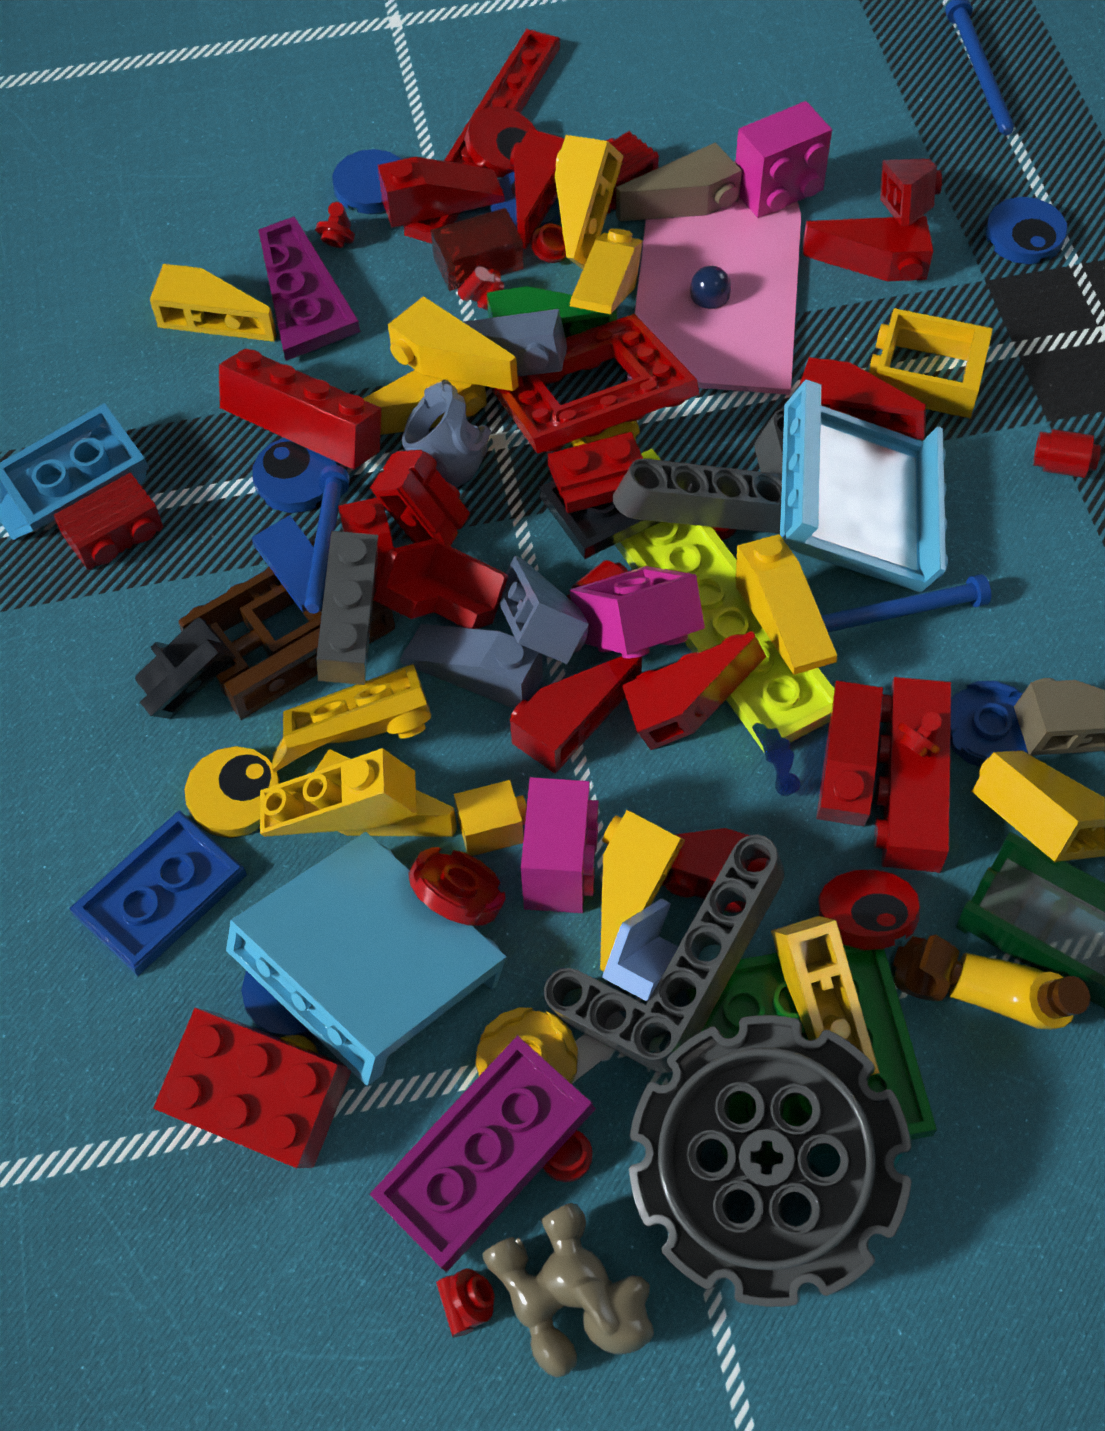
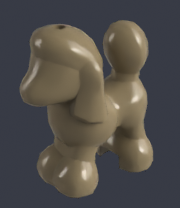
[482,1203,654,1378]

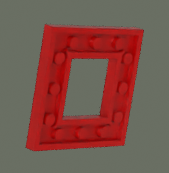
[490,313,700,454]

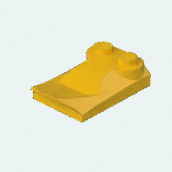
[272,664,432,773]

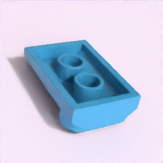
[0,403,149,540]

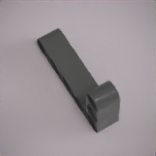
[613,409,784,533]
[544,835,785,1073]

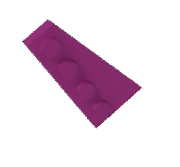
[258,216,360,361]

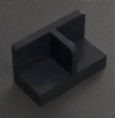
[135,618,236,719]

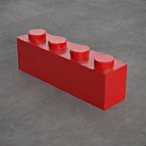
[219,348,382,470]
[874,677,951,873]

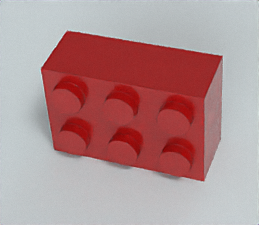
[153,1008,352,1168]

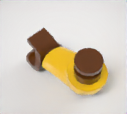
[893,934,1090,1030]

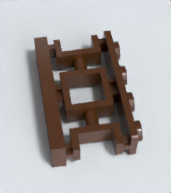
[178,540,395,720]

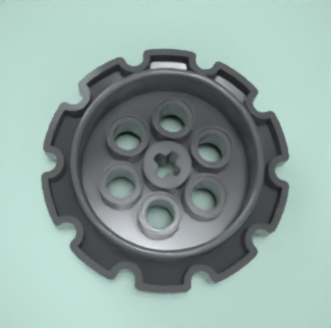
[629,1015,912,1307]

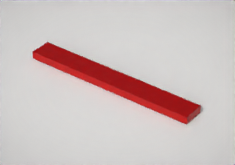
[403,29,560,246]

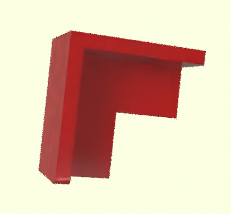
[373,539,508,629]

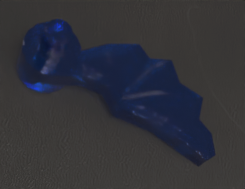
[752,723,800,796]

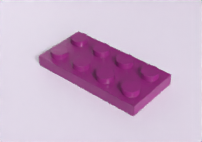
[370,1035,596,1272]

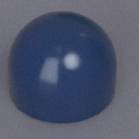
[690,265,731,308]

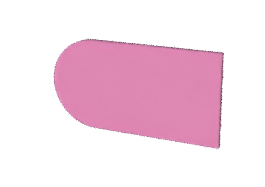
[627,162,801,395]

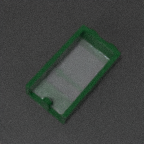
[955,832,1105,1009]

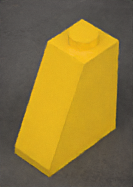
[971,751,1105,862]

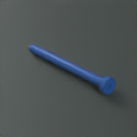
[945,0,1014,135]
[304,465,350,614]
[821,574,991,632]

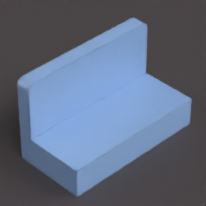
[602,899,678,1001]

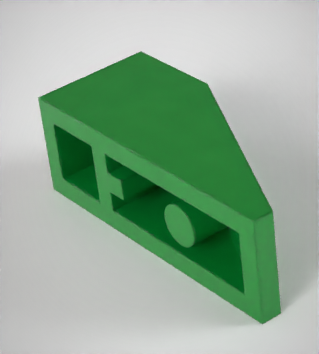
[487,286,617,338]

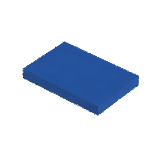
[69,810,247,976]

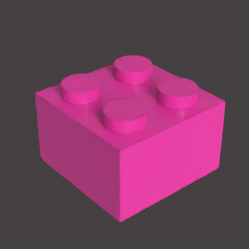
[735,101,832,218]
[569,566,705,658]
[521,777,599,913]

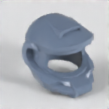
[402,380,491,487]

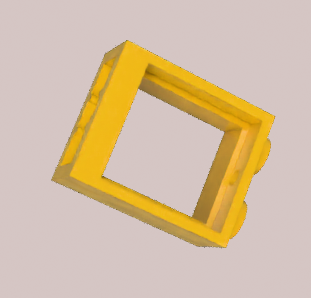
[868,308,993,418]

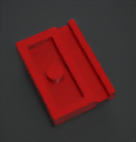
[548,432,643,514]

